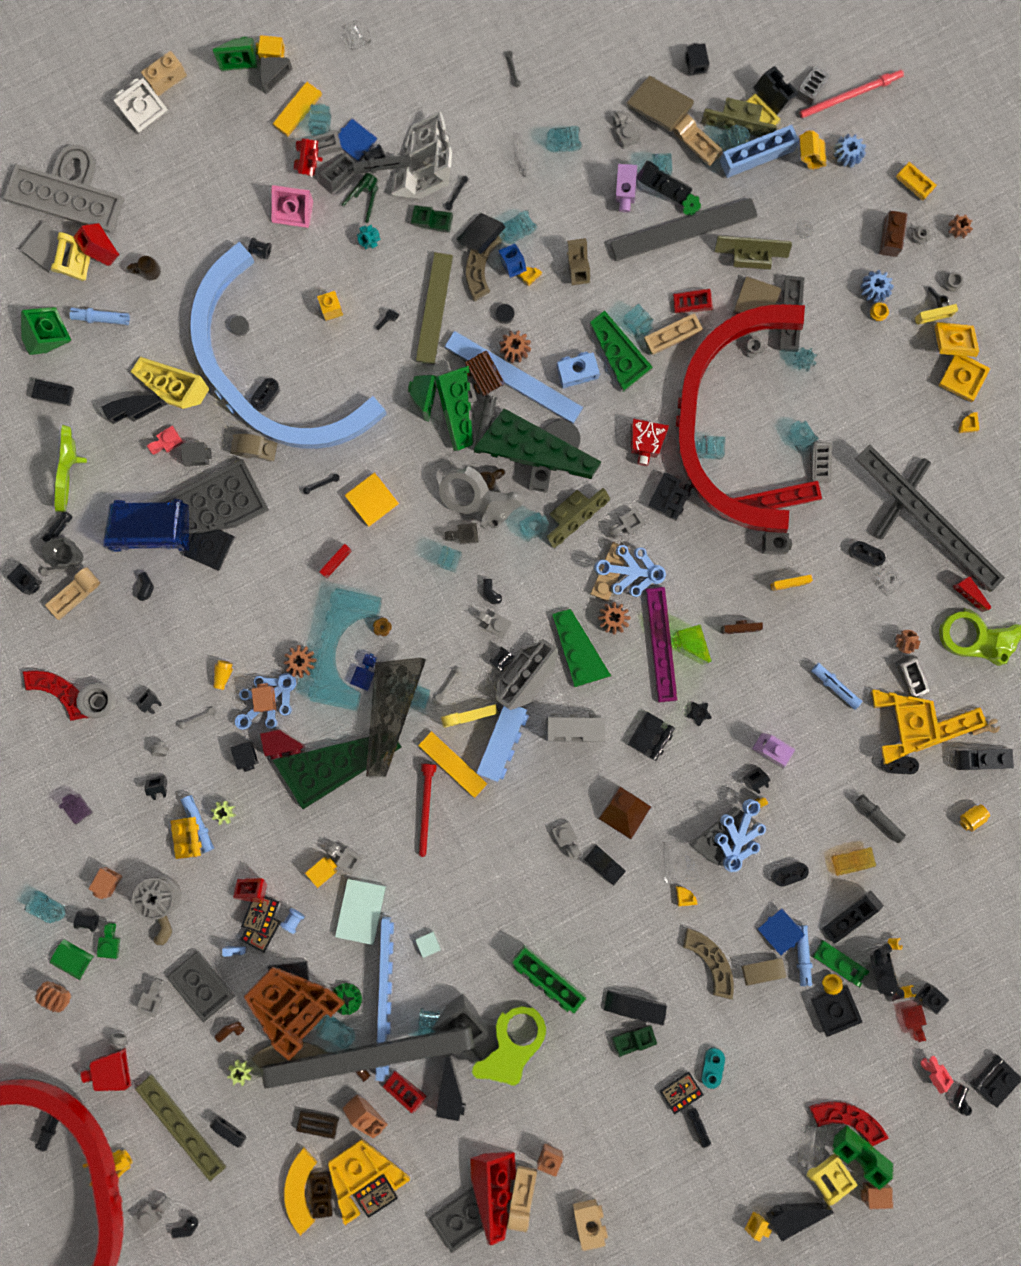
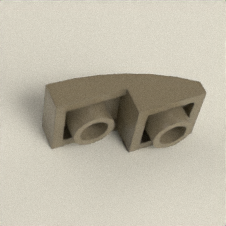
[741,958,787,986]

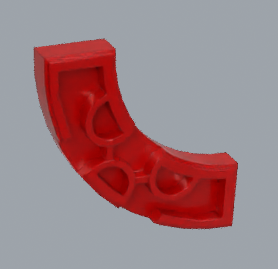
[23,671,89,721]
[809,1102,889,1146]

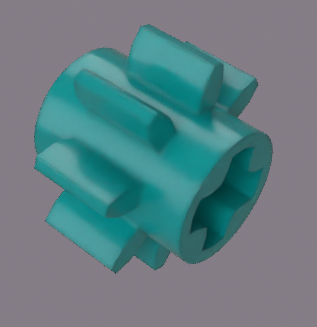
[356,225,381,249]

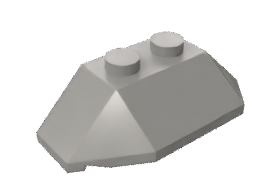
[496,639,558,710]

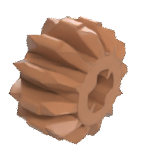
[500,330,531,363]
[598,602,631,635]
[283,645,317,678]
[35,981,71,1012]

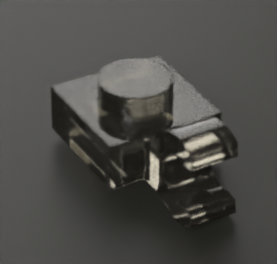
[445,523,479,545]

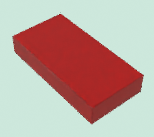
[319,544,352,579]

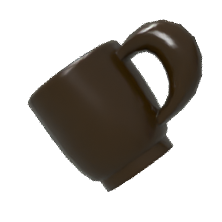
[126,256,161,281]
[480,469,506,491]

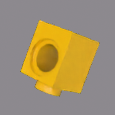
[256,35,285,61]
[317,291,343,321]
[305,856,338,888]

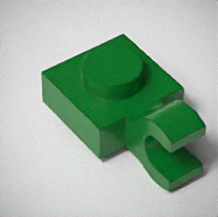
[97,923,120,959]

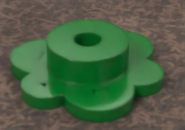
[682,194,701,216]

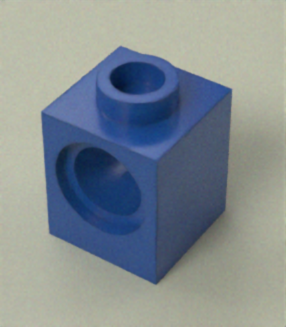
[498,243,527,278]

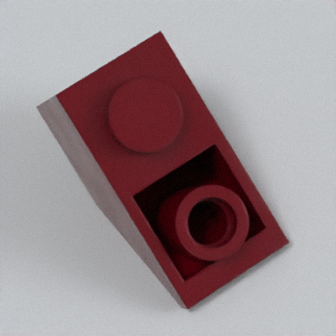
[260,730,306,759]

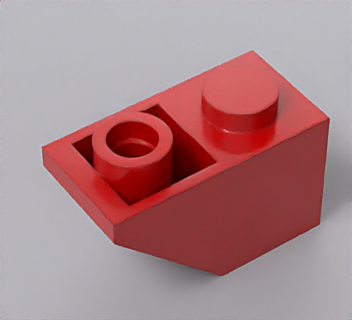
[73,223,119,266]

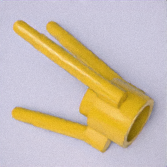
[82,1149,133,1186]

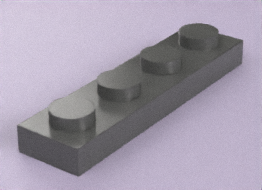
[779,275,805,352]

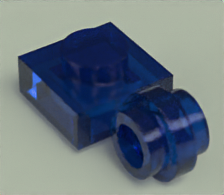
[350,653,377,691]

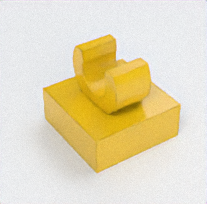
[744,1211,772,1242]

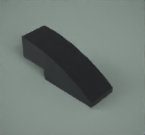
[101,395,167,424]
[604,990,667,1026]

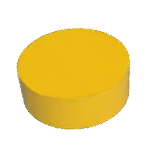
[822,974,843,995]

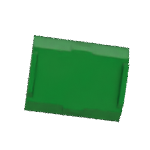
[50,939,94,980]

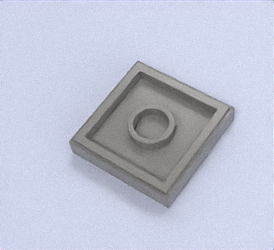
[20,221,71,274]

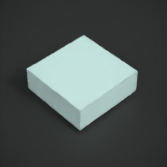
[415,931,441,958]

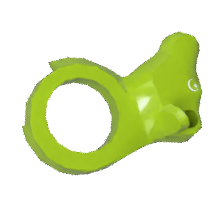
[55,425,87,512]
[939,608,1021,666]
[472,1006,546,1086]

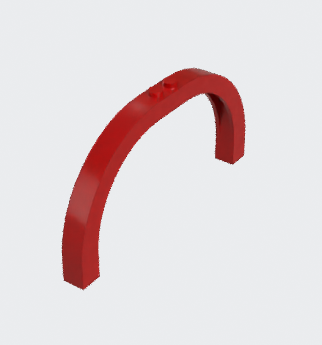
[676,304,805,533]
[0,1079,124,1266]

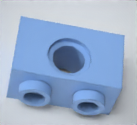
[556,352,600,389]

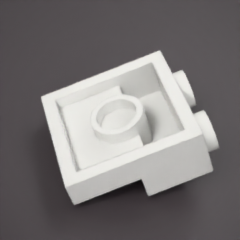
[114,78,168,133]

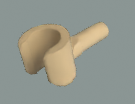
[972,719,1000,736]

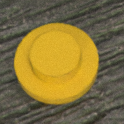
[870,302,889,321]

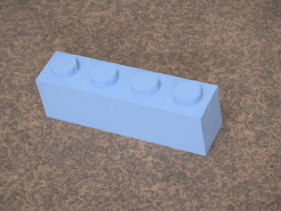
[720,125,799,178]
[477,706,529,782]

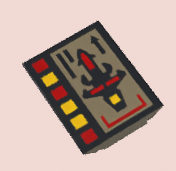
[241,897,280,935]
[240,917,281,953]
[660,1071,704,1115]
[354,1174,398,1218]

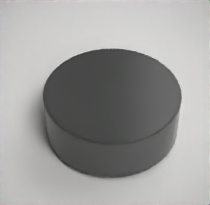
[230,316,250,336]

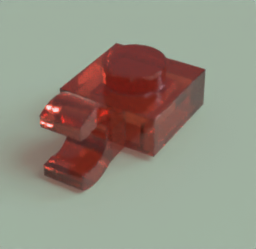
[901,1004,927,1042]

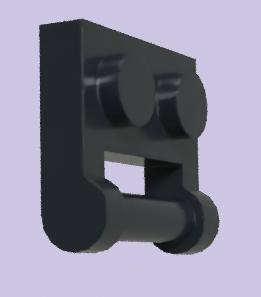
[970,1054,1021,1108]

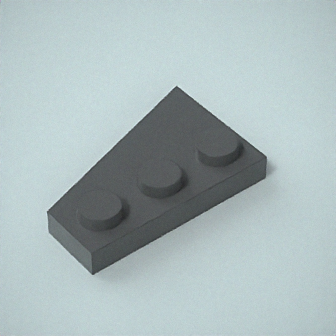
[689,807,744,866]

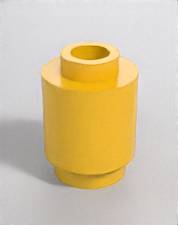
[959,804,990,832]

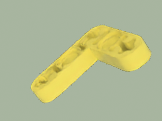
[441,704,499,728]

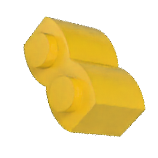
[799,130,826,170]

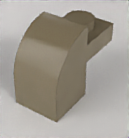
[567,238,590,285]
[230,434,277,462]

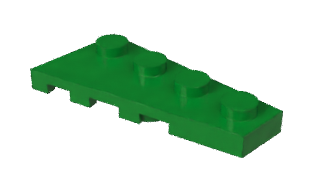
[590,310,653,392]
[435,366,473,451]
[552,609,611,687]

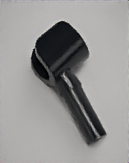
[927,286,949,308]
[375,309,399,331]

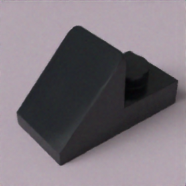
[584,845,626,886]

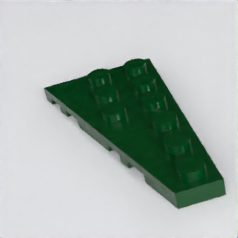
[474,408,602,479]
[273,731,402,809]

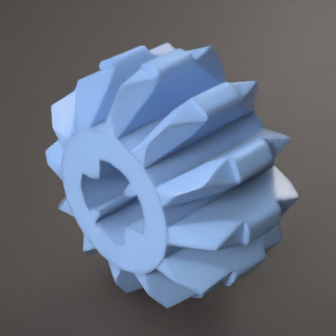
[834,133,866,167]
[860,270,894,303]

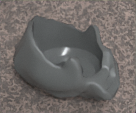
[41,537,84,570]

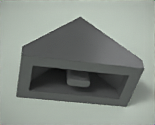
[261,57,293,94]

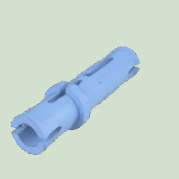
[70,308,130,325]
[811,663,862,710]
[180,795,215,853]
[797,925,813,986]

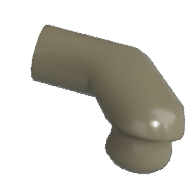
[154,916,172,945]

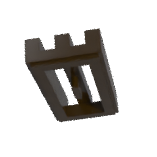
[296,1110,340,1139]

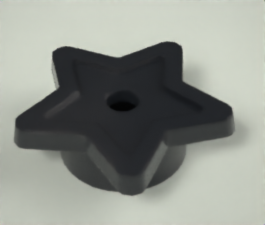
[687,702,712,726]

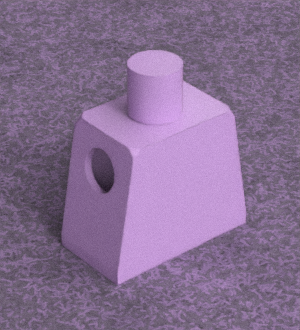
[616,164,637,213]
[752,733,795,769]

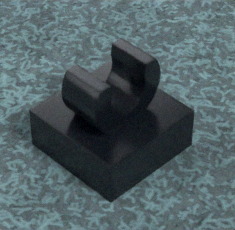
[136,688,162,714]
[743,767,771,794]
[144,775,168,800]

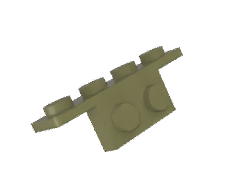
[701,97,777,137]
[715,236,792,270]
[546,488,610,548]

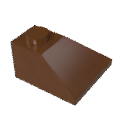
[598,786,651,839]

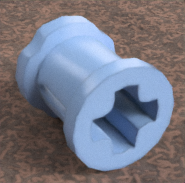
[280,908,305,934]

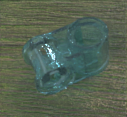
[546,126,582,152]
[502,210,538,244]
[24,891,66,923]
[418,1008,440,1035]
[316,1014,356,1049]

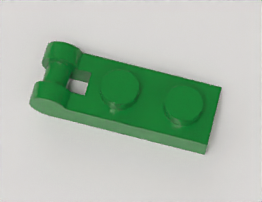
[812,940,870,988]

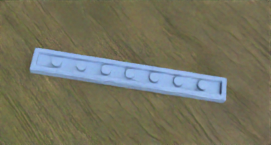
[445,331,583,424]

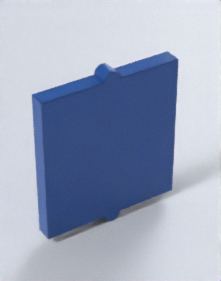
[339,118,378,162]
[758,908,805,955]

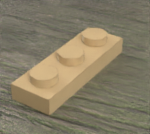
[644,313,703,356]
[590,542,630,602]

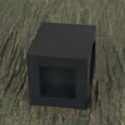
[685,43,710,76]
[7,563,43,595]
[230,741,259,772]
[915,983,949,1015]

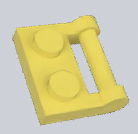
[51,232,90,281]
[807,1153,858,1206]

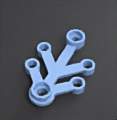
[594,545,666,597]
[235,673,296,730]
[714,799,766,872]

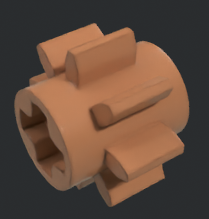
[948,214,973,239]
[895,630,921,654]

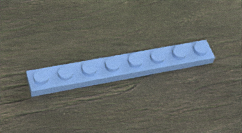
[376,917,394,1081]

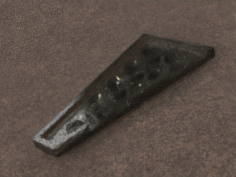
[366,657,426,778]

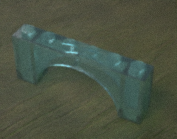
[308,588,382,711]

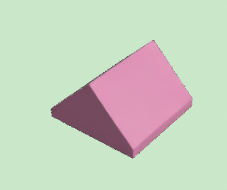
[272,185,313,228]

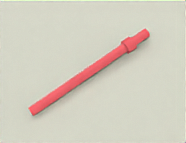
[799,70,904,118]

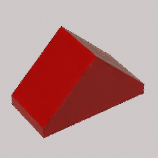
[233,878,267,903]

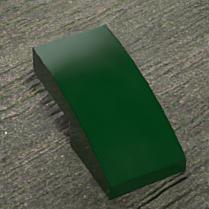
[411,205,454,233]
[611,1025,657,1057]

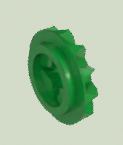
[333,983,362,1015]

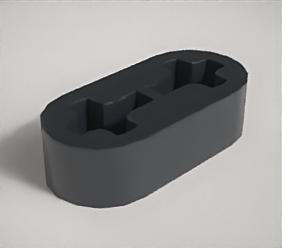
[251,378,280,412]
[849,541,886,567]
[880,757,919,774]
[771,862,809,887]
[210,1116,246,1147]

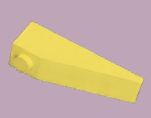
[131,357,209,409]

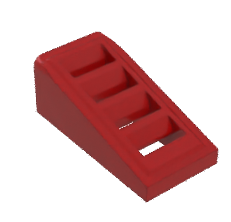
[673,288,713,313]
[952,576,991,612]
[383,1071,427,1114]

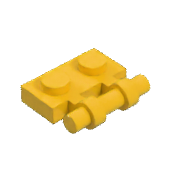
[170,817,202,859]

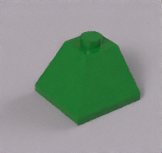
[213,37,257,71]
[21,307,71,355]
[408,375,437,422]

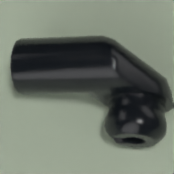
[483,579,502,605]

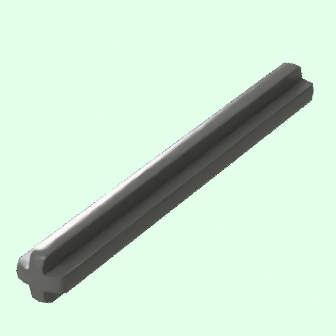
[874,458,931,540]

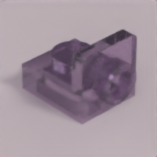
[58,793,93,824]

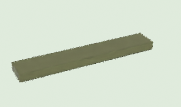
[416,252,453,365]
[135,1074,226,1181]

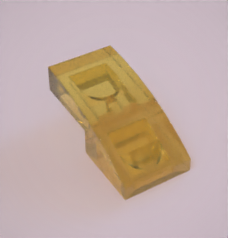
[832,847,877,876]

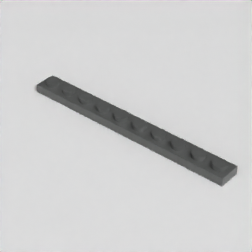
[855,444,1005,592]

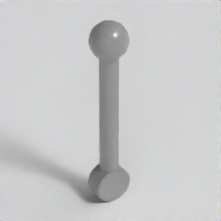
[40,564,80,576]
[436,667,462,701]
[178,708,217,729]

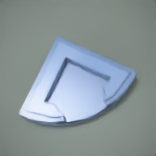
[222,946,246,957]

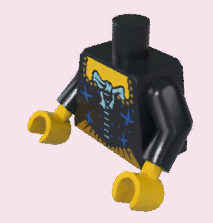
[870,938,916,1001]

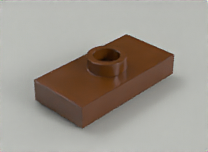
[721,620,763,634]

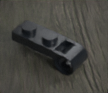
[636,160,693,205]
[955,749,1014,770]

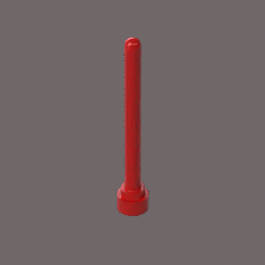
[419,763,437,857]

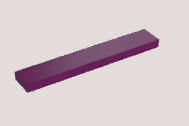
[645,587,678,703]

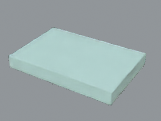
[335,878,386,945]

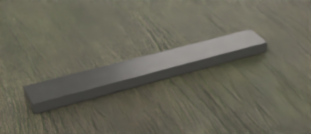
[610,198,758,261]

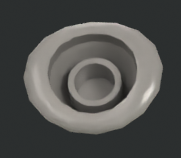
[76,683,116,718]

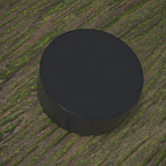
[496,304,514,324]

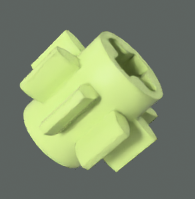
[211,801,236,825]
[227,1060,253,1086]

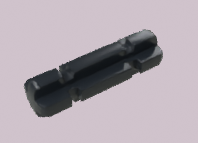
[41,511,73,542]
[687,1108,711,1148]

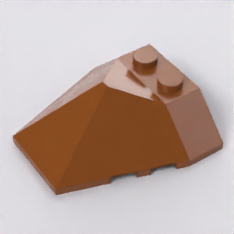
[244,967,345,1060]

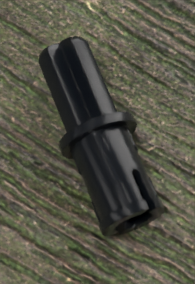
[35,1114,59,1151]

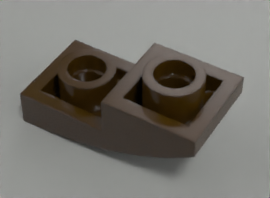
[309,1171,333,1219]

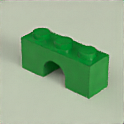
[832,1125,894,1190]

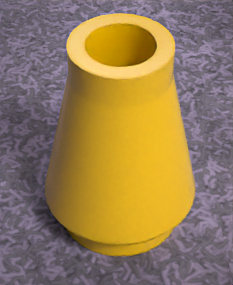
[213,660,233,690]

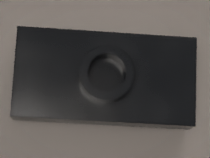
[31,379,74,406]

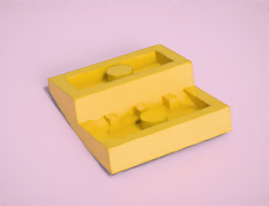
[344,472,399,526]

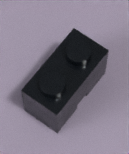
[753,66,799,115]

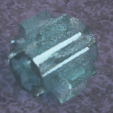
[793,347,818,372]

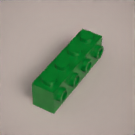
[512,944,587,1014]

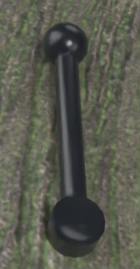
[445,176,469,211]
[303,474,340,495]

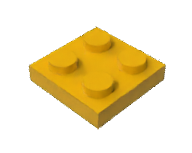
[935,322,979,357]
[938,355,991,403]

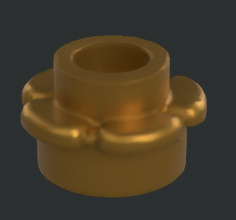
[373,618,392,637]

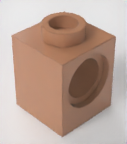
[252,683,277,712]
[89,867,122,899]
[537,1143,564,1177]
[861,1182,893,1209]

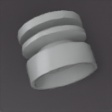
[132,875,181,920]

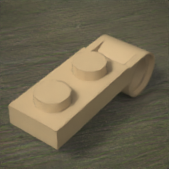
[673,114,723,166]
[45,567,100,620]
[507,1166,537,1233]

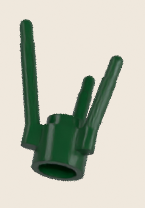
[342,172,379,223]

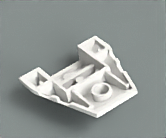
[391,111,452,199]

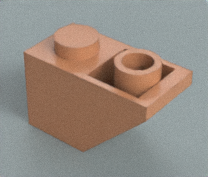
[342,1095,388,1139]

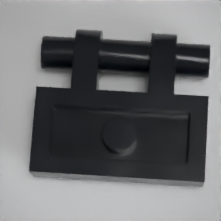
[648,472,693,521]
[627,711,675,761]

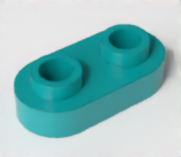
[701,1047,725,1089]

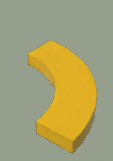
[284,1147,318,1236]

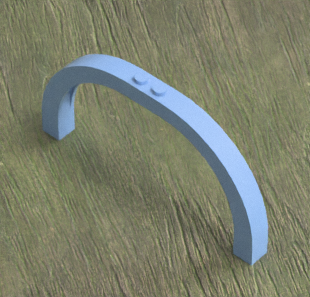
[190,242,387,449]

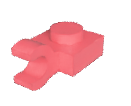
[147,426,183,455]
[920,1055,954,1094]

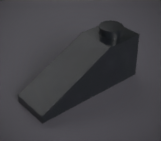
[822,890,884,945]
[435,1053,466,1121]
[766,1203,834,1242]

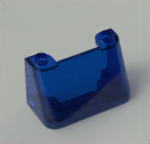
[103,499,189,552]

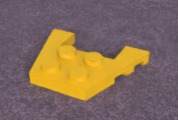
[871,689,941,764]
[328,1139,410,1225]

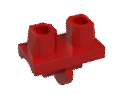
[293,138,323,176]

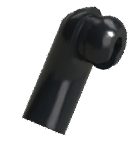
[137,572,154,601]
[953,1084,972,1116]
[172,1216,198,1239]

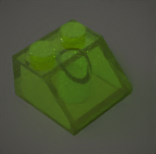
[672,624,712,665]

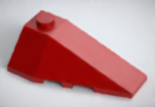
[470,1152,516,1246]

